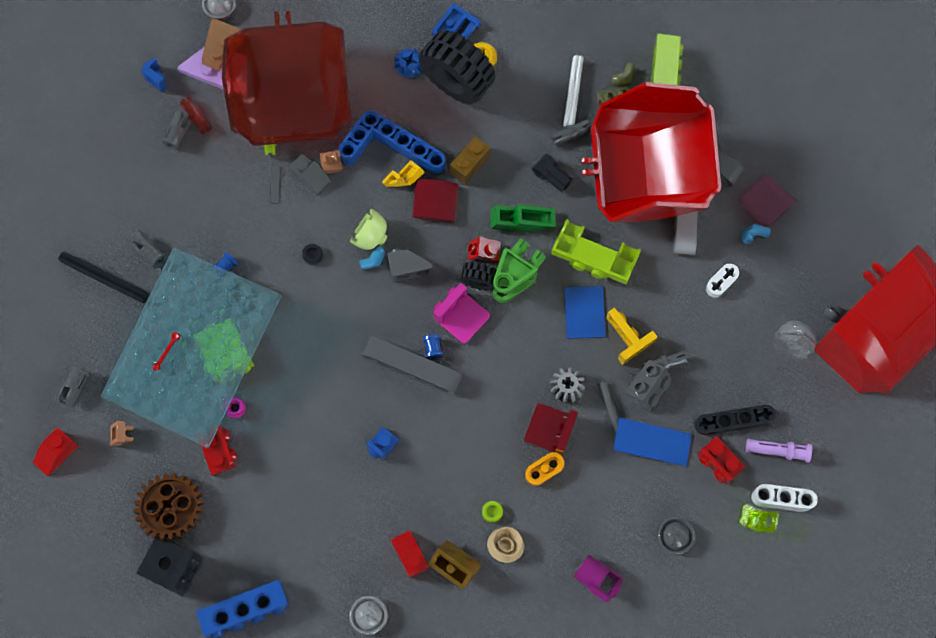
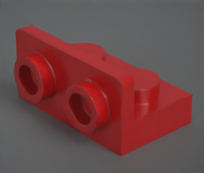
[198,425,238,476]
[697,436,745,485]

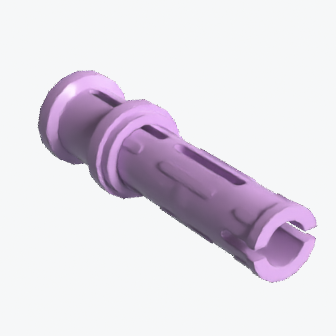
[746,439,812,463]

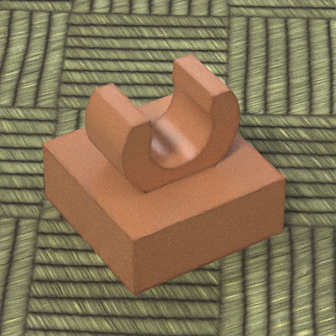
[319,150,343,174]
[110,421,134,446]

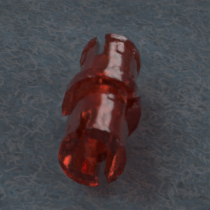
[180,97,212,135]

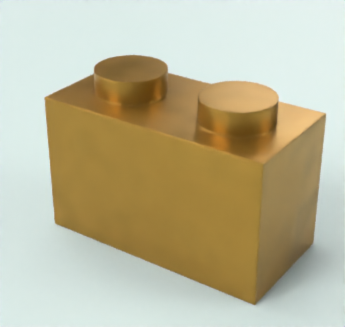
[450,136,491,185]
[428,540,482,590]

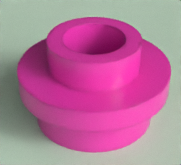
[225,397,246,418]

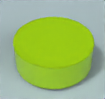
[482,501,503,523]

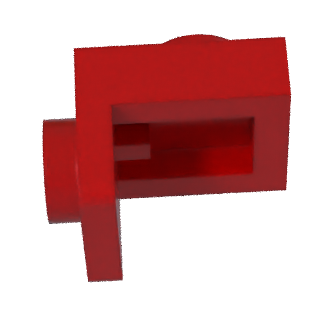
[467,237,500,263]

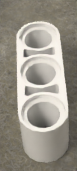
[751,484,818,512]

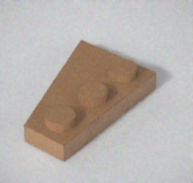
[202,18,247,71]

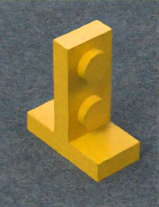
[606,307,658,365]

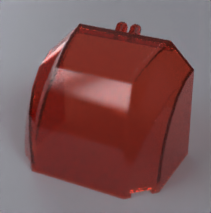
[221,11,352,146]

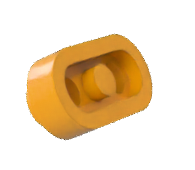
[525,452,564,486]

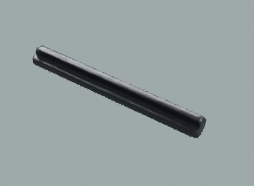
[58,251,149,304]

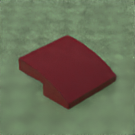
[412,179,458,223]

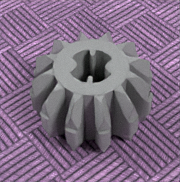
[550,367,585,403]

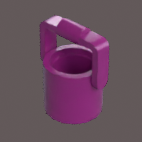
[573,554,623,602]

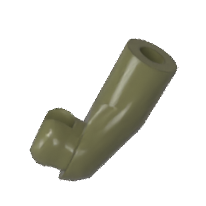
[612,63,636,86]

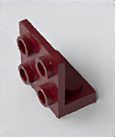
[524,403,578,456]

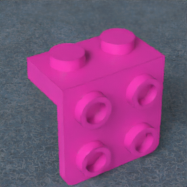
[433,283,490,344]

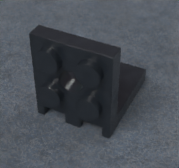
[136,536,203,597]

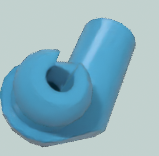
[359,245,385,270]

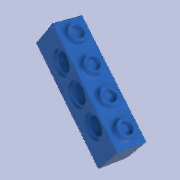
[196,579,290,638]

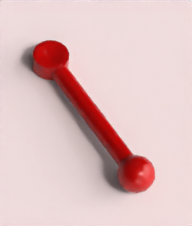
[152,332,180,371]

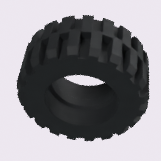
[419,30,495,104]

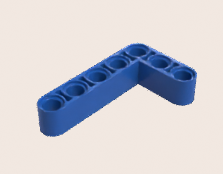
[339,110,445,175]

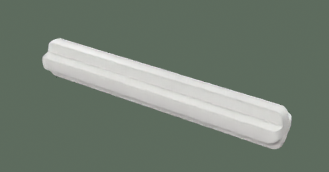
[564,55,584,127]

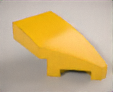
[382,160,425,187]

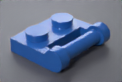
[431,4,482,39]

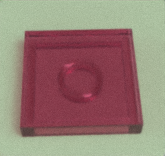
[738,174,796,228]

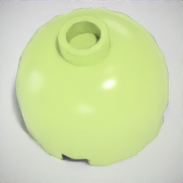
[350,209,388,250]

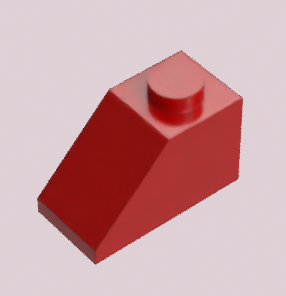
[33,427,78,476]
[390,530,429,579]

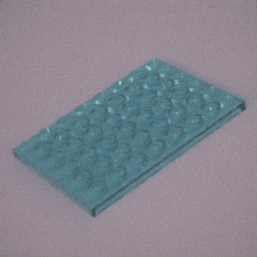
[100,247,282,448]

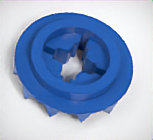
[394,48,423,77]

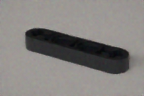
[694,405,776,435]

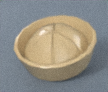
[487,527,524,563]

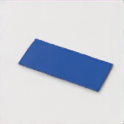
[613,418,692,467]

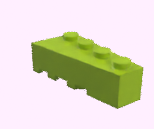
[651,33,683,85]

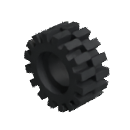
[460,262,497,291]

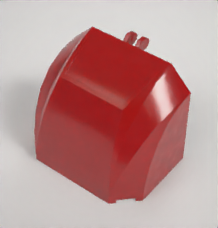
[581,82,722,222]
[813,244,936,394]

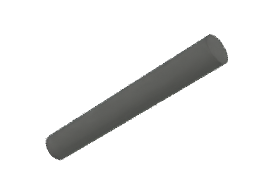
[599,381,619,434]

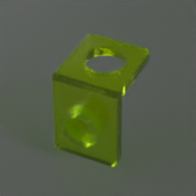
[738,504,780,533]

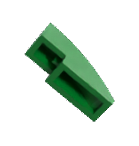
[490,204,556,231]

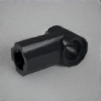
[532,154,573,193]

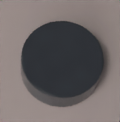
[302,244,323,265]

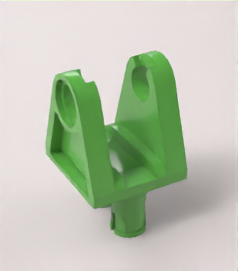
[493,239,546,303]

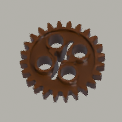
[133,472,204,542]

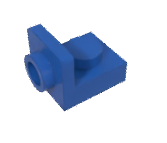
[141,57,167,92]
[366,427,399,460]

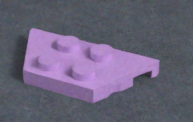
[177,47,248,98]

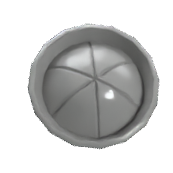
[202,0,236,20]
[349,596,388,635]

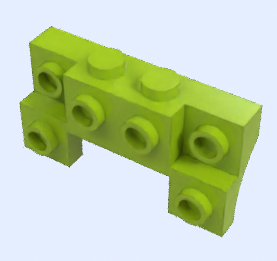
[551,219,641,285]

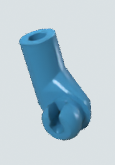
[741,224,770,244]

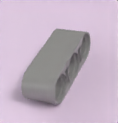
[673,211,698,255]

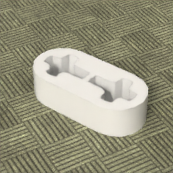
[706,263,739,298]

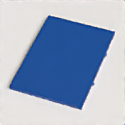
[564,286,606,338]

